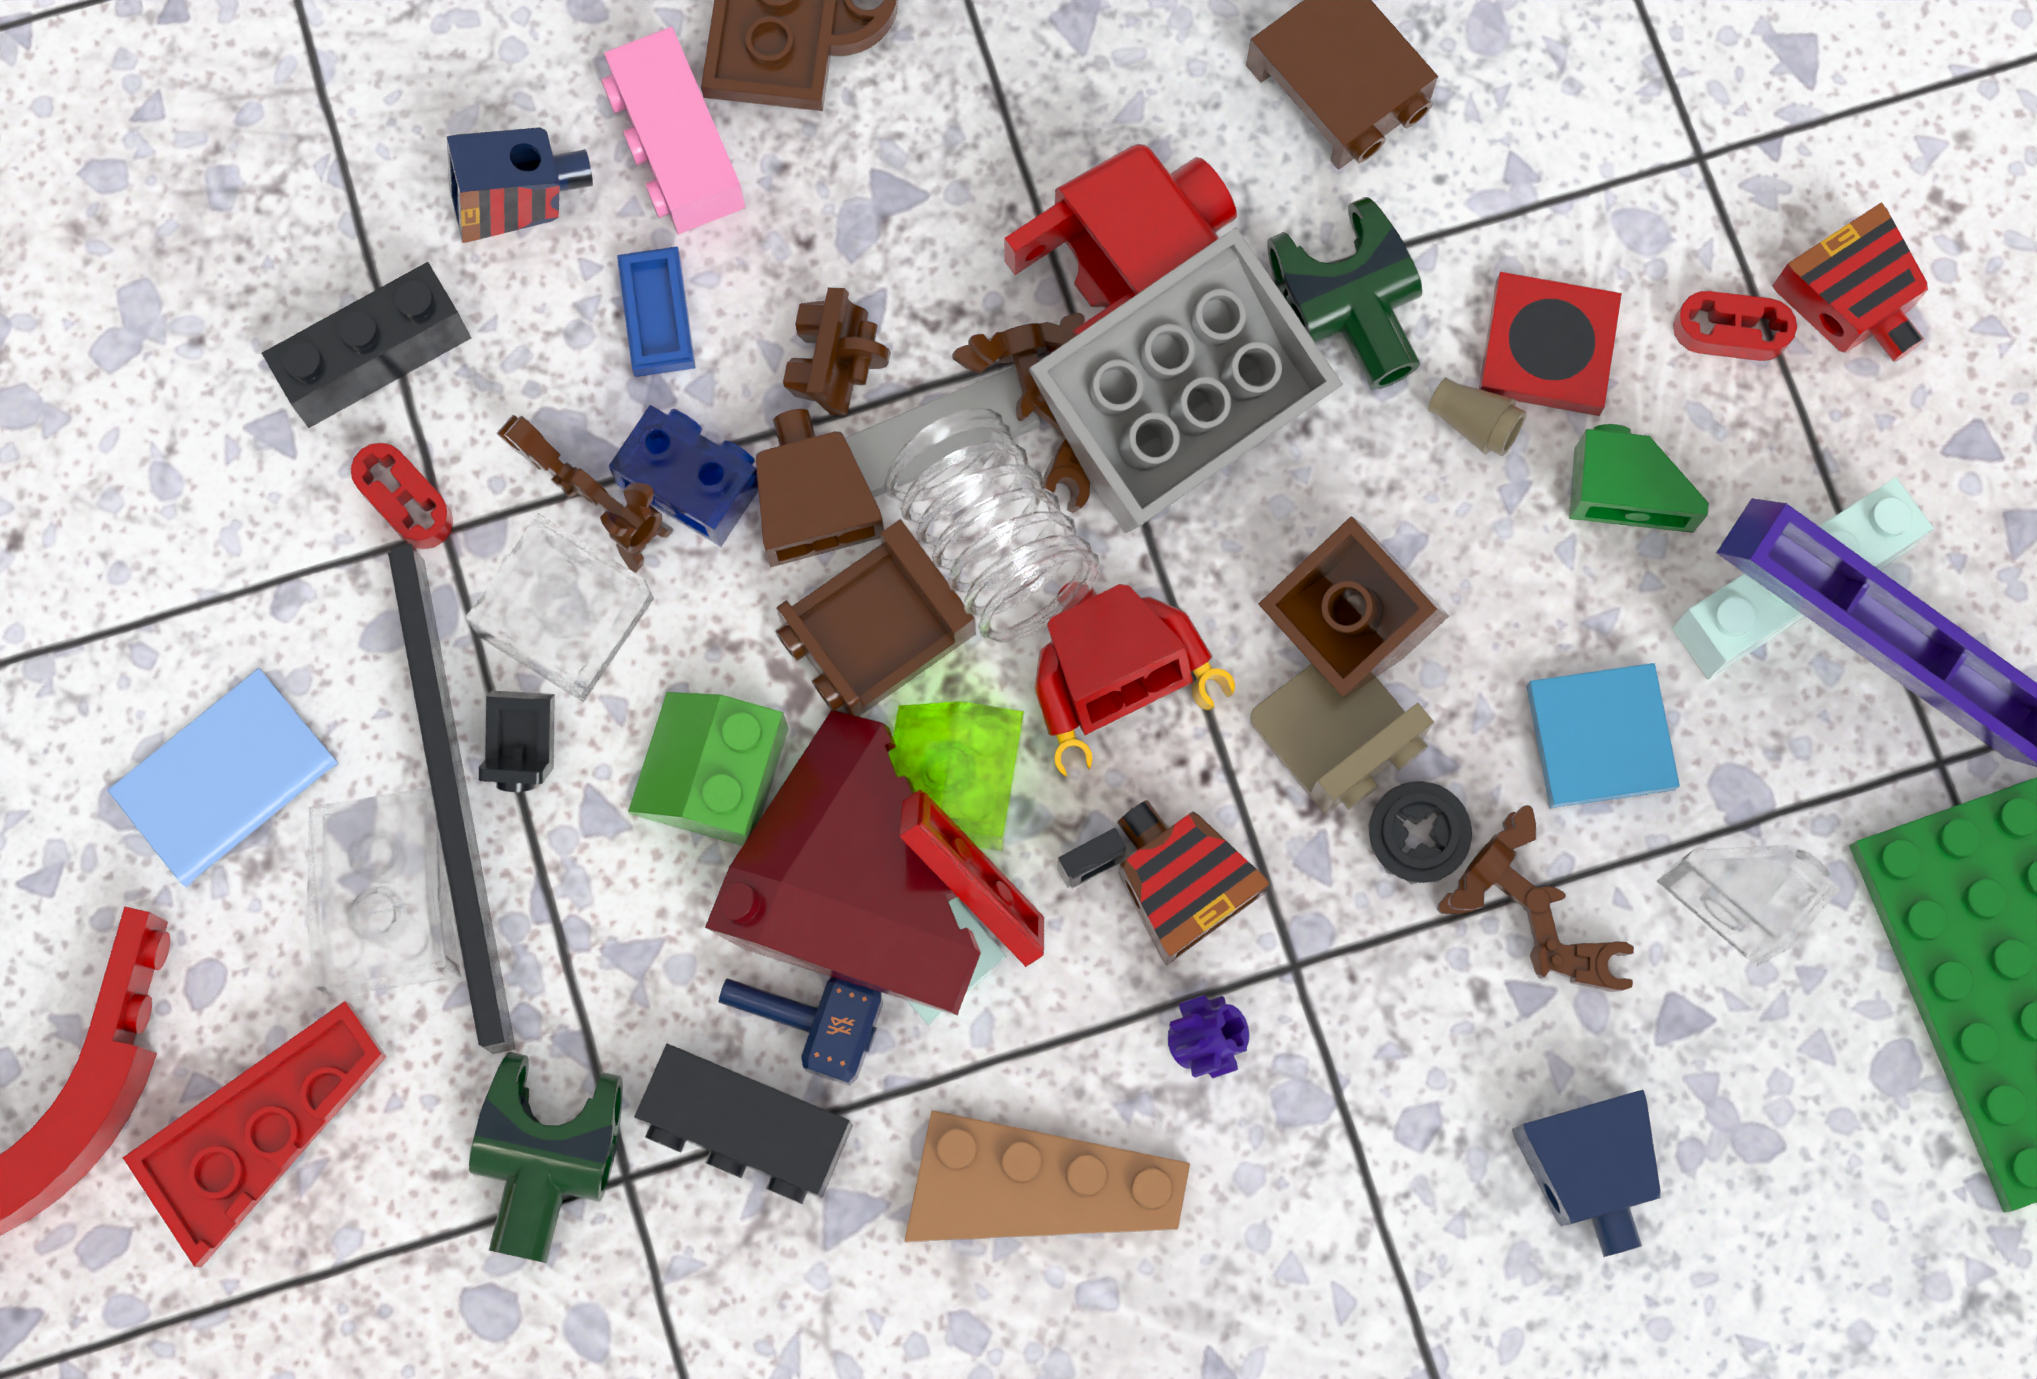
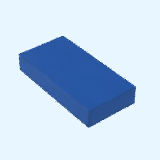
[617,246,696,377]

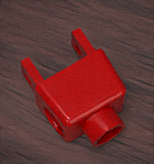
[1004,144,1237,338]

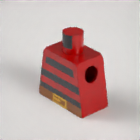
[1772,202,1928,362]

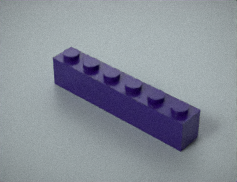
[1716,498,2037,767]

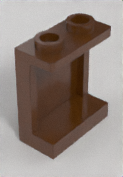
[1246,0,1438,170]
[775,519,976,717]

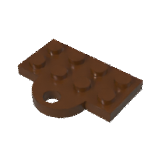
[701,0,899,111]

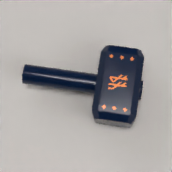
[718,977,883,1086]

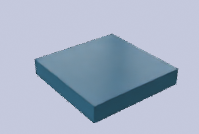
[1526,663,1680,809]

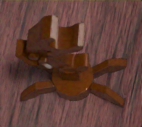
[952,313,1091,513]
[496,415,674,573]
[1437,805,1634,992]

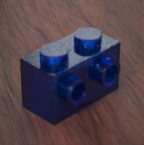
[609,405,759,547]

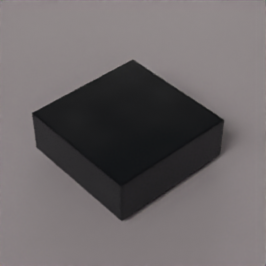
[1057,828,1126,889]

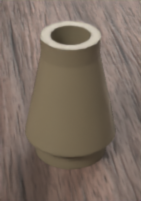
[1428,378,1526,456]

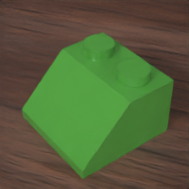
[628,692,789,846]

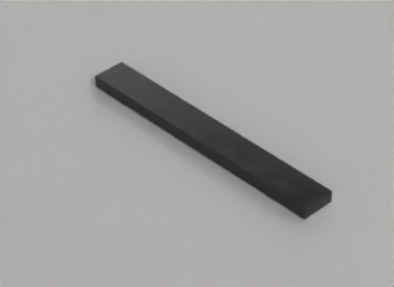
[388,543,516,1054]

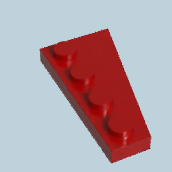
[122,1001,387,1268]

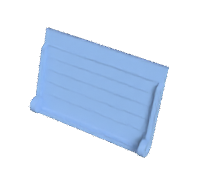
[107,668,339,888]

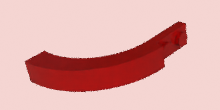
[0,906,170,1236]

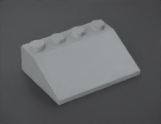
[1028,227,1343,533]

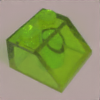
[890,701,1024,851]

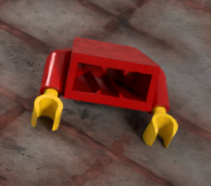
[1034,578,1235,777]

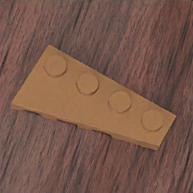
[904,1110,1190,1243]

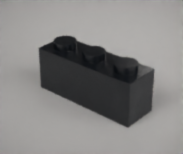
[261,262,471,428]
[634,1043,853,1204]

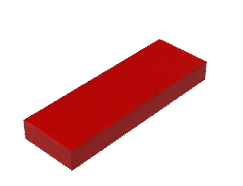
[899,789,1044,967]

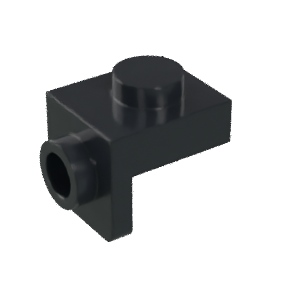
[478,691,555,792]

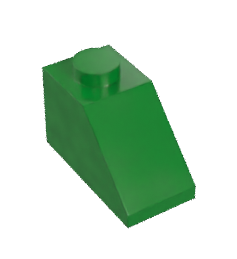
[1569,424,1709,533]

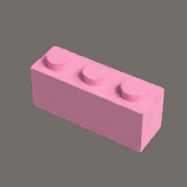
[601,27,746,234]

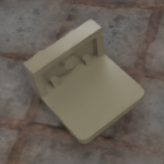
[1250,664,1434,815]

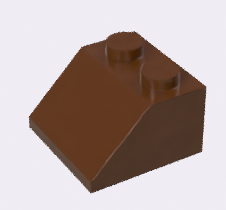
[1258,516,1449,698]

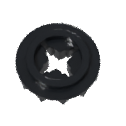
[1368,781,1472,884]

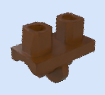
[783,287,891,416]

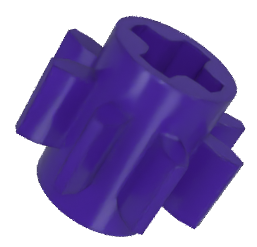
[1167,994,1250,1079]

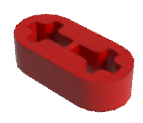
[1673,291,1797,361]
[350,443,453,549]

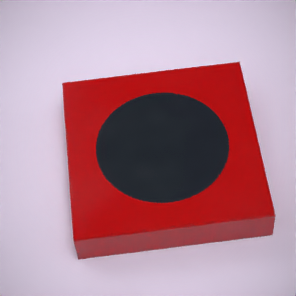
[1479,271,1622,416]

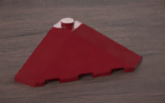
[705,710,981,1016]

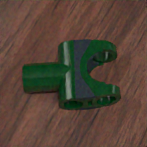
[1267,197,1422,390]
[469,1052,623,1263]

